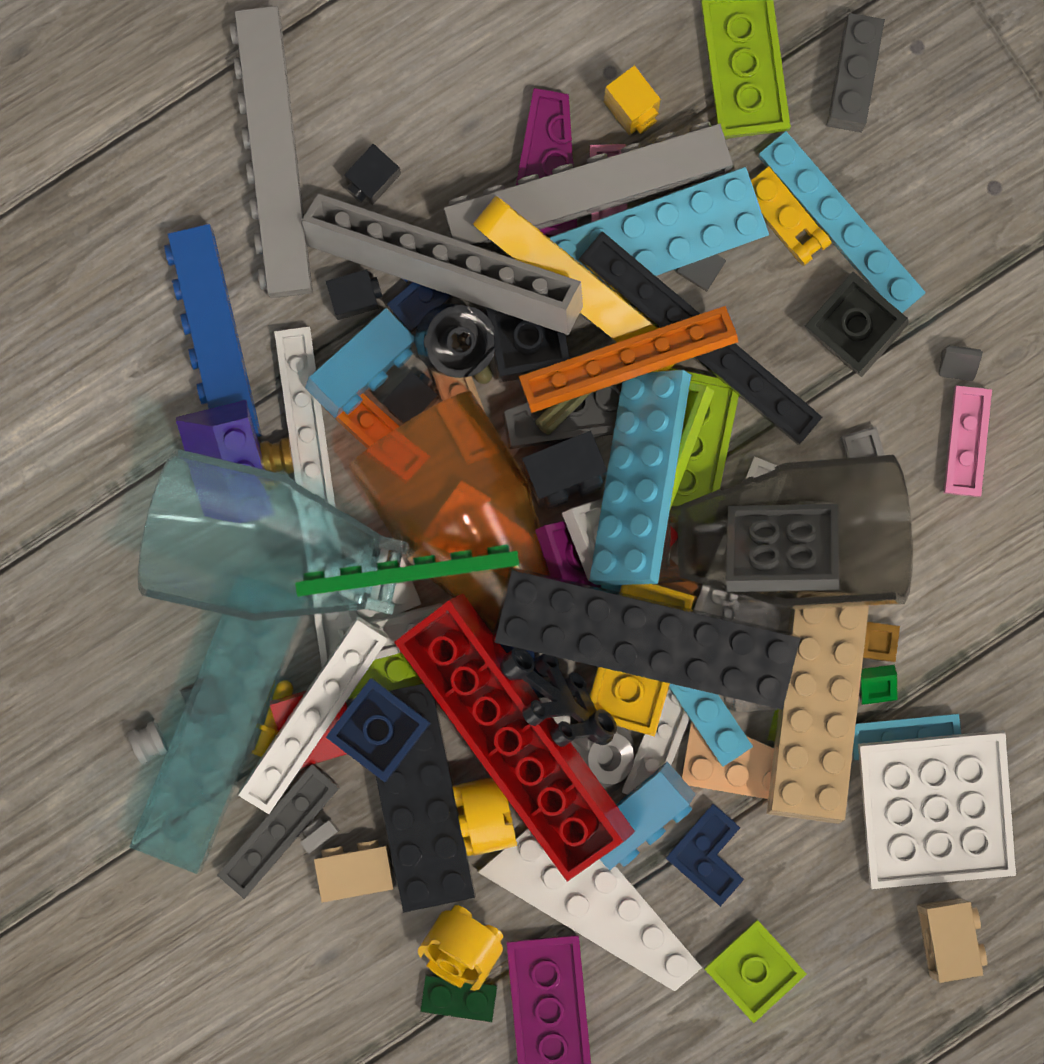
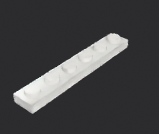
[238,616,388,814]

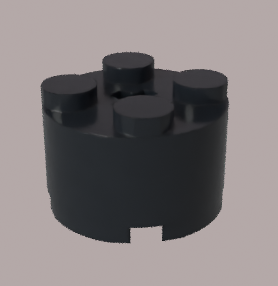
[414,304,495,378]

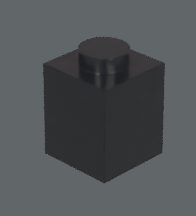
[344,144,401,205]
[326,269,383,320]
[382,371,439,431]

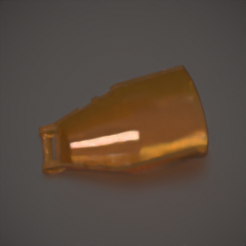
[348,391,550,634]

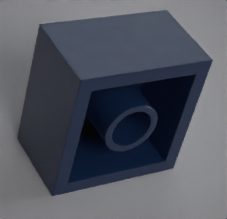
[326,678,431,782]

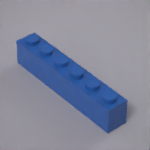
[164,224,262,438]

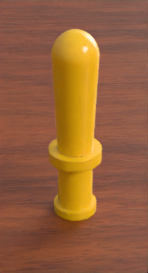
[251,680,293,757]

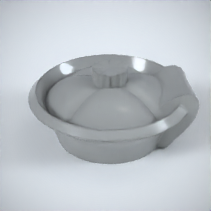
[571,726,636,794]

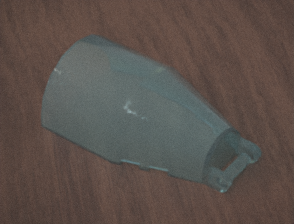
[137,449,409,621]

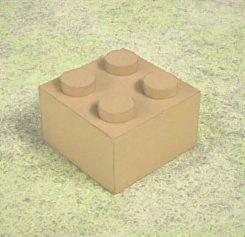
[917,898,987,983]

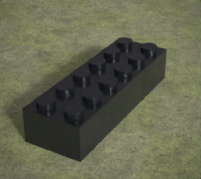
[375,684,476,913]

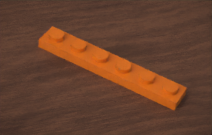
[519,306,738,413]

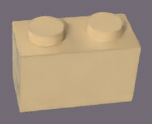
[314,840,395,903]

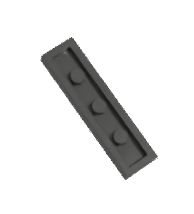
[217,764,340,899]

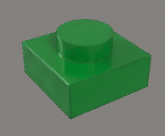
[859,664,898,705]

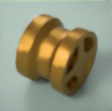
[260,437,294,477]

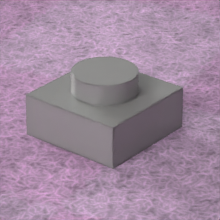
[300,819,340,854]

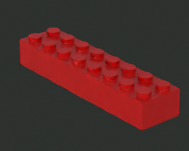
[394,593,635,882]

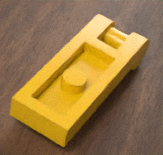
[751,166,832,266]

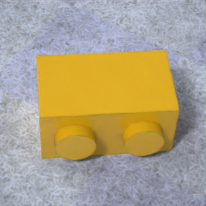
[604,65,661,136]

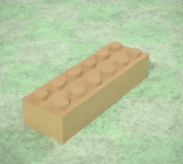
[767,594,869,824]

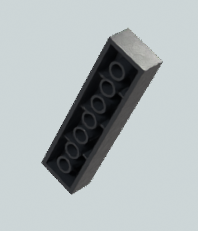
[493,567,800,710]

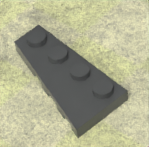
[503,382,622,449]

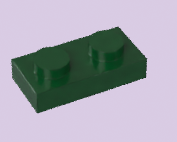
[420,974,498,1022]

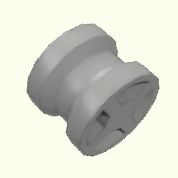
[127,720,169,764]

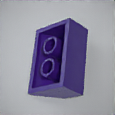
[176,400,275,522]

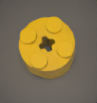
[453,777,517,856]
[418,905,503,991]

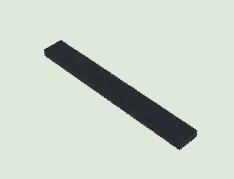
[578,231,822,445]

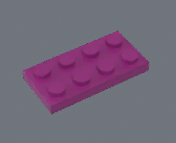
[506,935,591,1064]

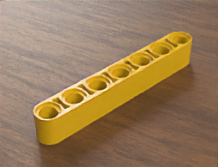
[473,196,674,372]

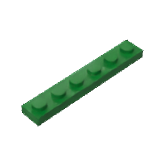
[295,544,520,597]

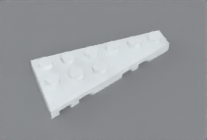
[478,829,702,991]

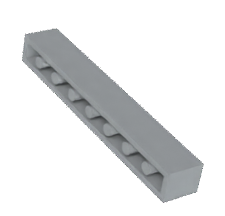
[230,6,313,298]
[444,122,733,248]
[302,193,583,335]

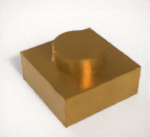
[863,622,900,662]

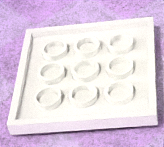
[858,730,1016,889]

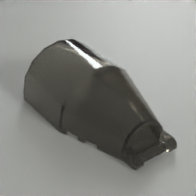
[658,455,913,611]

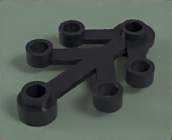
[500,647,617,747]

